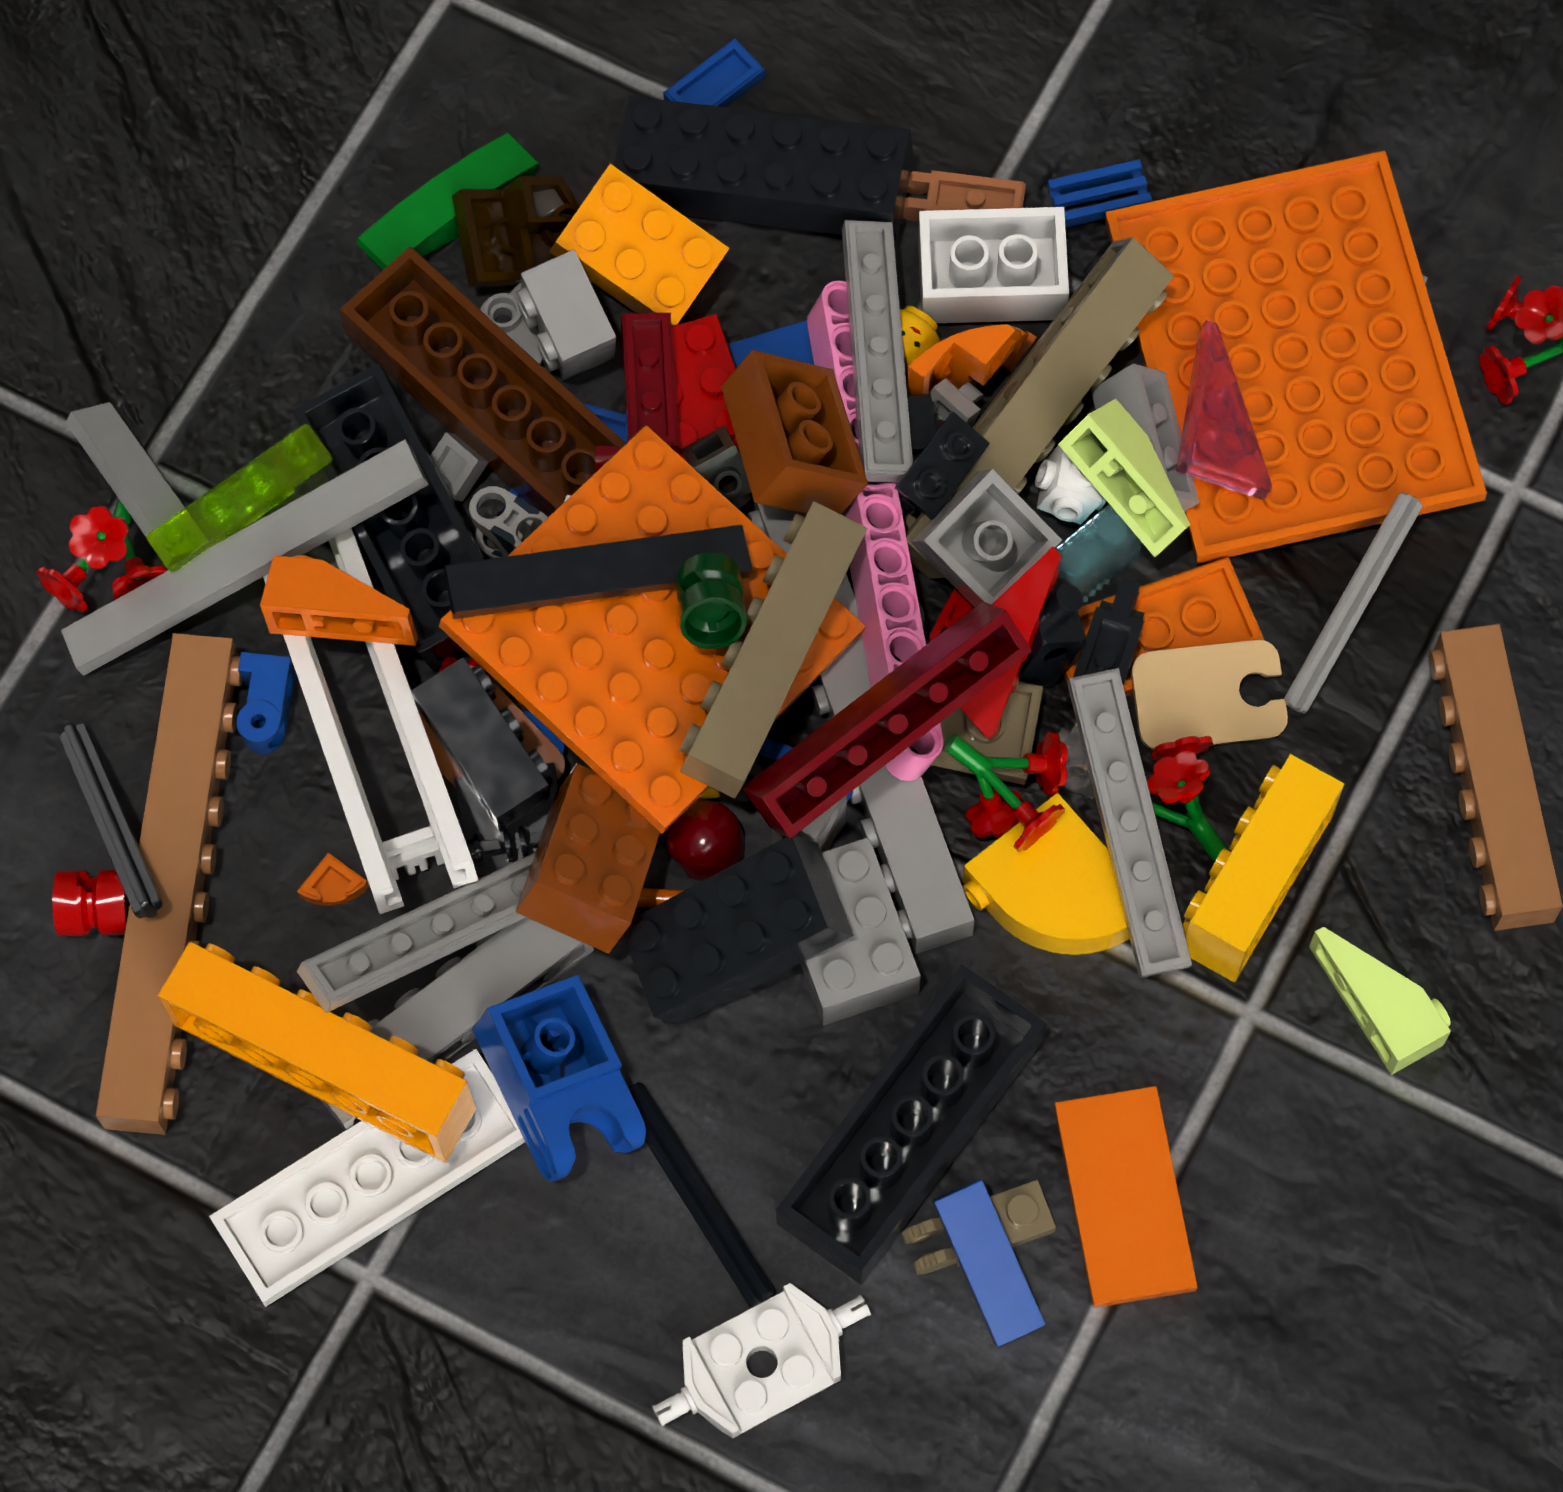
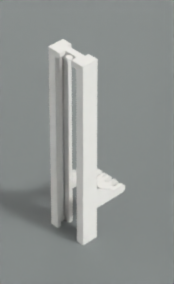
[263,528,478,914]

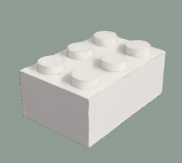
[918,207,1069,323]

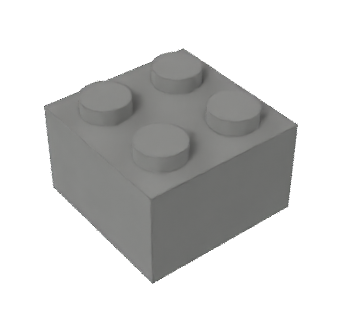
[516,249,616,381]
[911,469,1062,607]

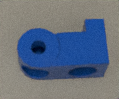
[237,652,296,755]

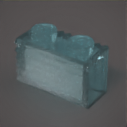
[1056,504,1142,602]

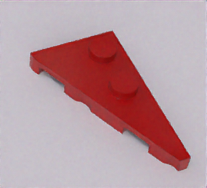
[959,546,1063,740]

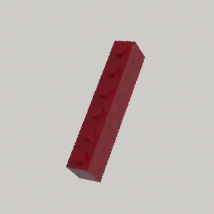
[742,602,1032,839]

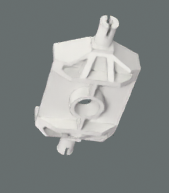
[652,1283,871,1438]

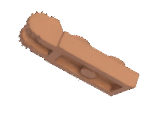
[902,170,1026,221]

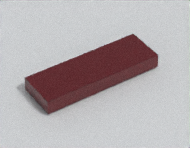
[621,313,679,453]

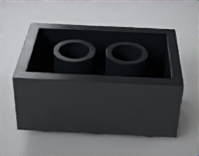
[411,657,553,831]

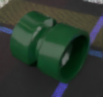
[676,552,747,649]

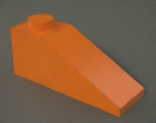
[260,555,418,646]

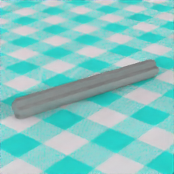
[1284,493,1422,714]

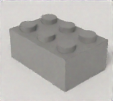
[800,837,921,1026]

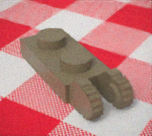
[902,1180,1056,1275]

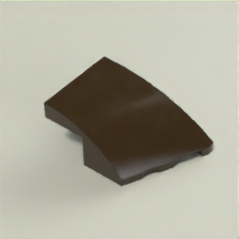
[452,176,579,287]

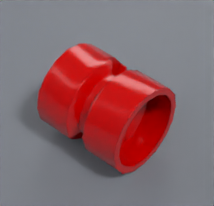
[52,869,130,936]

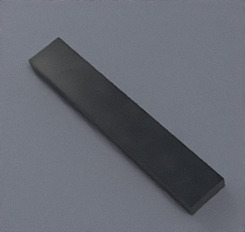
[443,525,753,619]

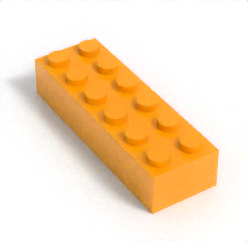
[158,942,476,1163]

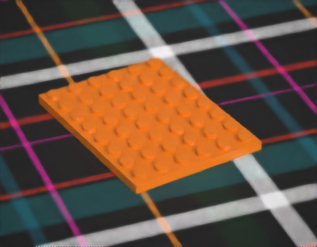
[1105,151,1487,564]

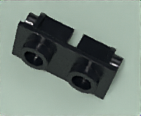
[895,411,990,520]

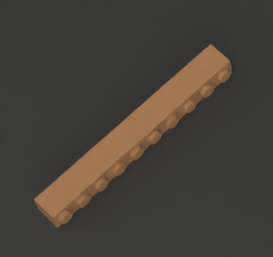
[96,633,243,1135]

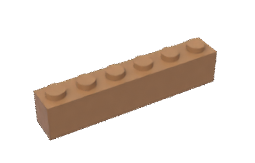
[1428,624,1563,931]

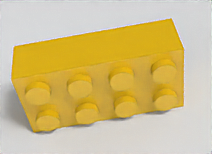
[1182,754,1344,983]

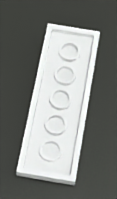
[209,1049,525,1307]

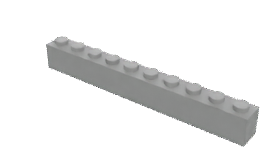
[748,502,975,954]

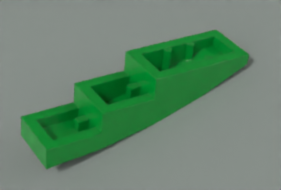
[356,133,539,270]

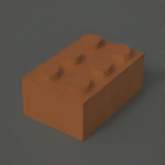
[721,350,868,514]
[516,763,660,954]

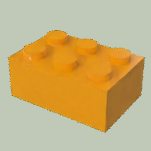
[549,164,729,326]

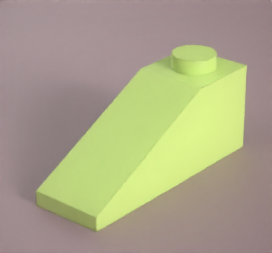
[1058,398,1190,557]
[1309,927,1451,1075]

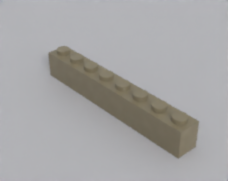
[903,237,1175,579]

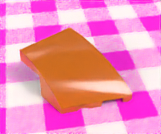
[907,324,1039,396]

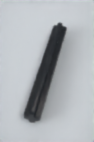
[59,723,163,919]
[628,1082,774,1308]

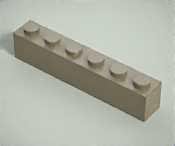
[678,501,868,799]

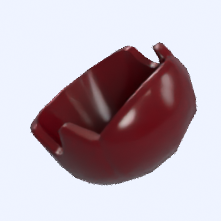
[665,799,745,880]

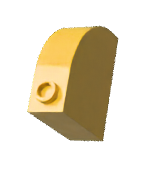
[962,793,1130,955]

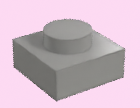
[431,432,488,502]

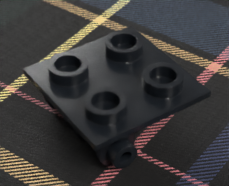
[454,763,559,877]

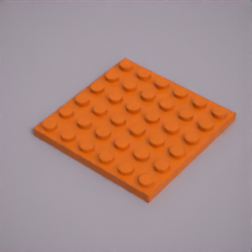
[438,425,866,834]

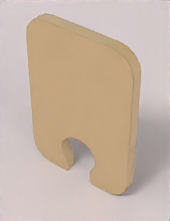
[1131,640,1288,750]

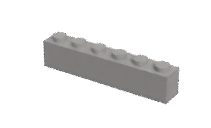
[320,917,594,1131]

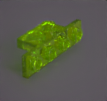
[146,424,332,573]

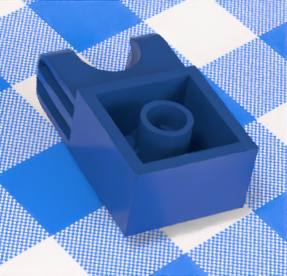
[472,975,646,1182]

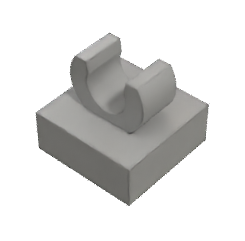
[930,378,983,427]

